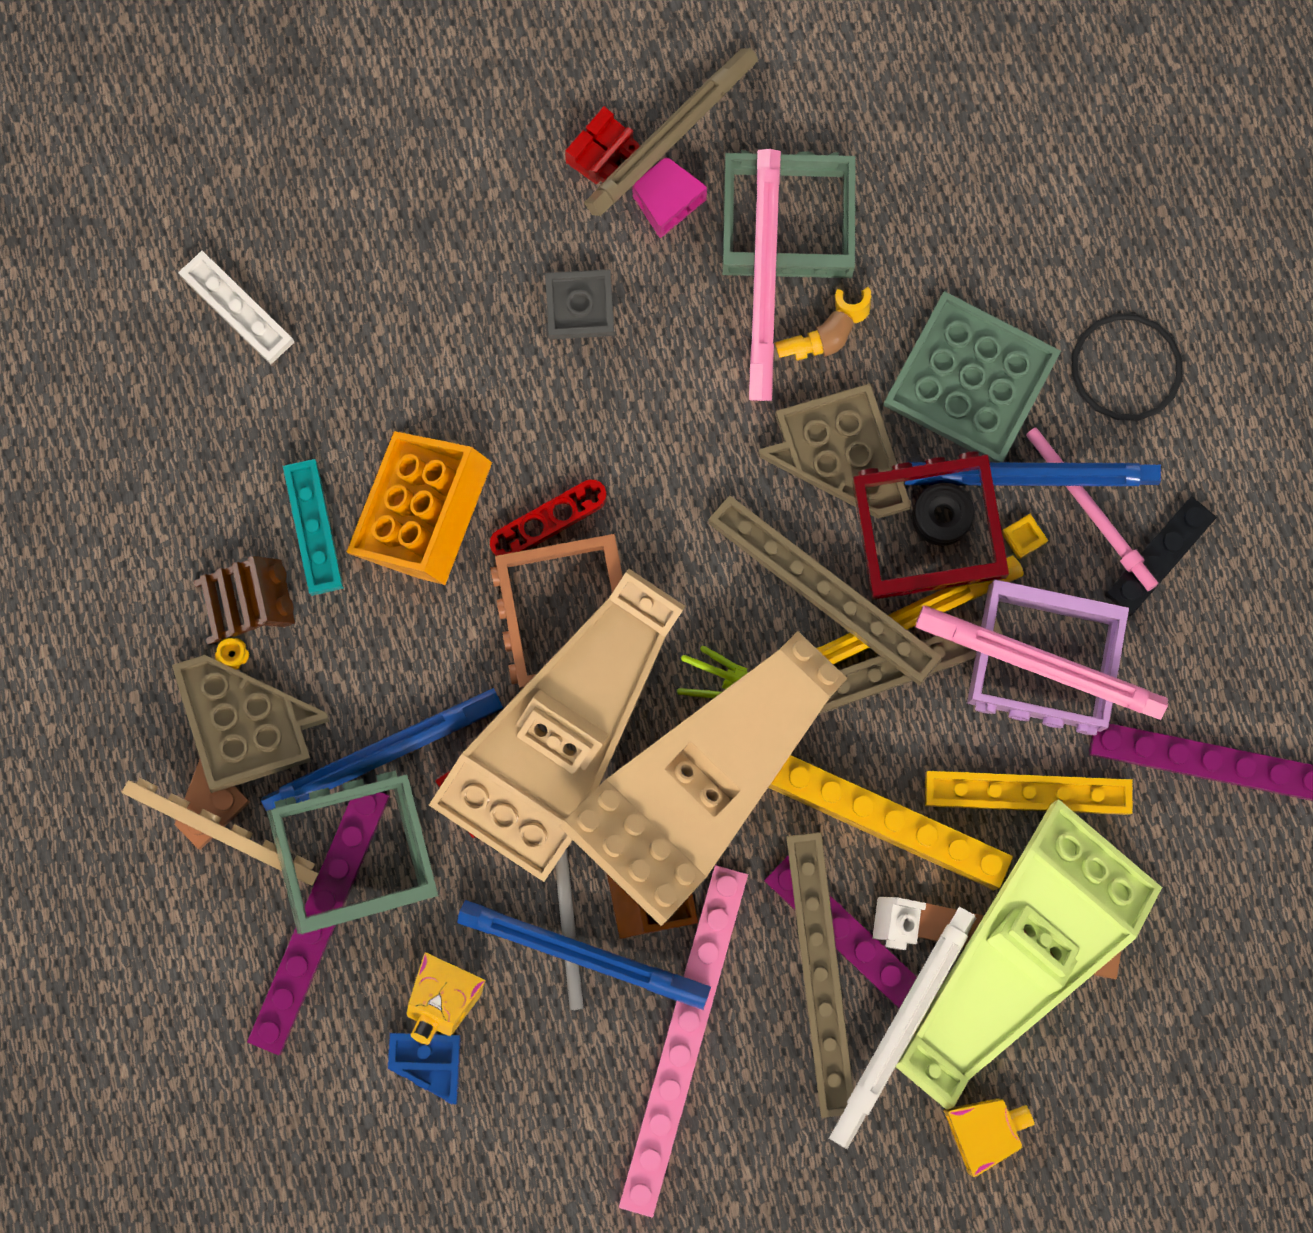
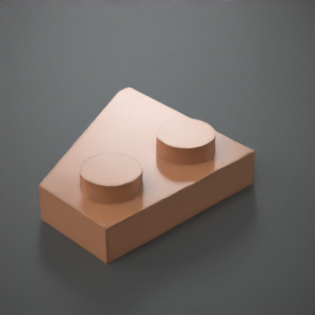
[175,759,250,850]

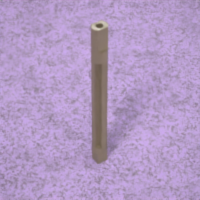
[584,48,758,216]

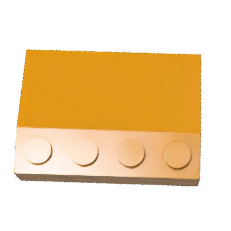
[346,431,492,585]

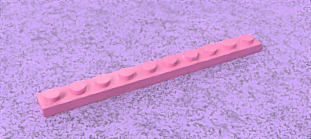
[619,865,748,1218]

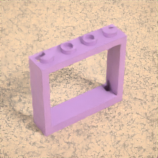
[967,580,1129,735]

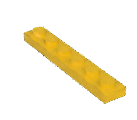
[925,771,1133,815]

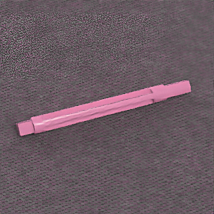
[749,149,781,401]
[915,605,1168,720]

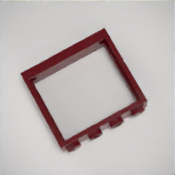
[852,451,1009,600]

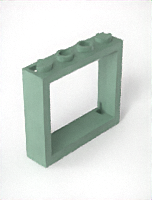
[722,150,855,278]
[267,770,438,934]

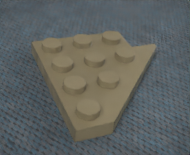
[758,384,911,519]
[172,655,329,793]

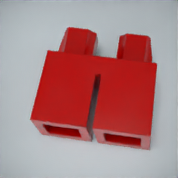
[565,106,641,185]

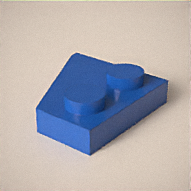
[388,1033,461,1105]

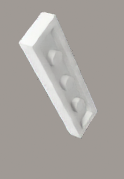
[178,251,294,364]

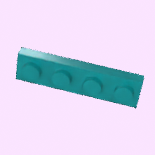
[283,459,344,596]

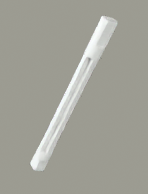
[829,907,976,1149]

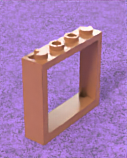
[491,534,623,691]

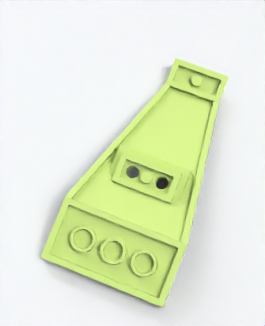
[896,799,1162,1110]

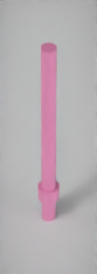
[1026,427,1159,591]

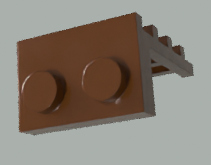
[194,556,295,645]

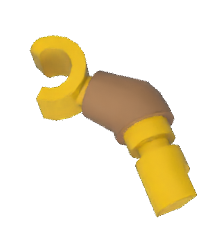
[774,287,871,361]

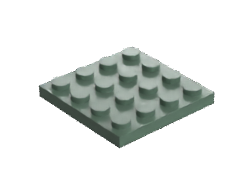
[883,291,1061,463]

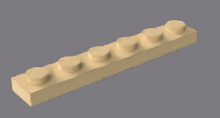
[122,778,319,886]

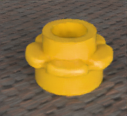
[215,638,249,670]

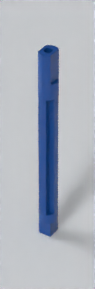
[905,462,1161,486]
[261,688,504,812]
[457,900,711,1010]

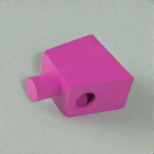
[632,157,707,238]

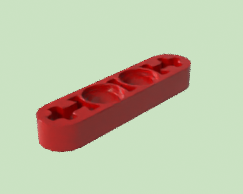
[489,479,607,556]

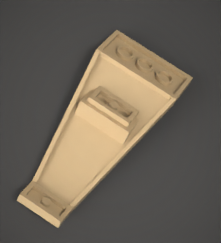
[429,569,686,882]
[559,631,848,926]

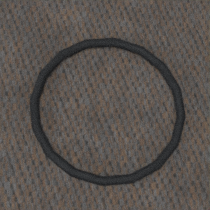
[1072,314,1183,421]

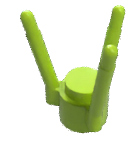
[677,646,748,698]

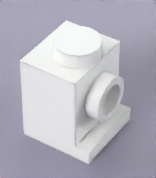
[873,897,926,950]

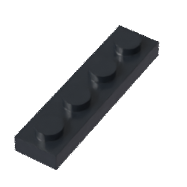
[1105,496,1217,616]

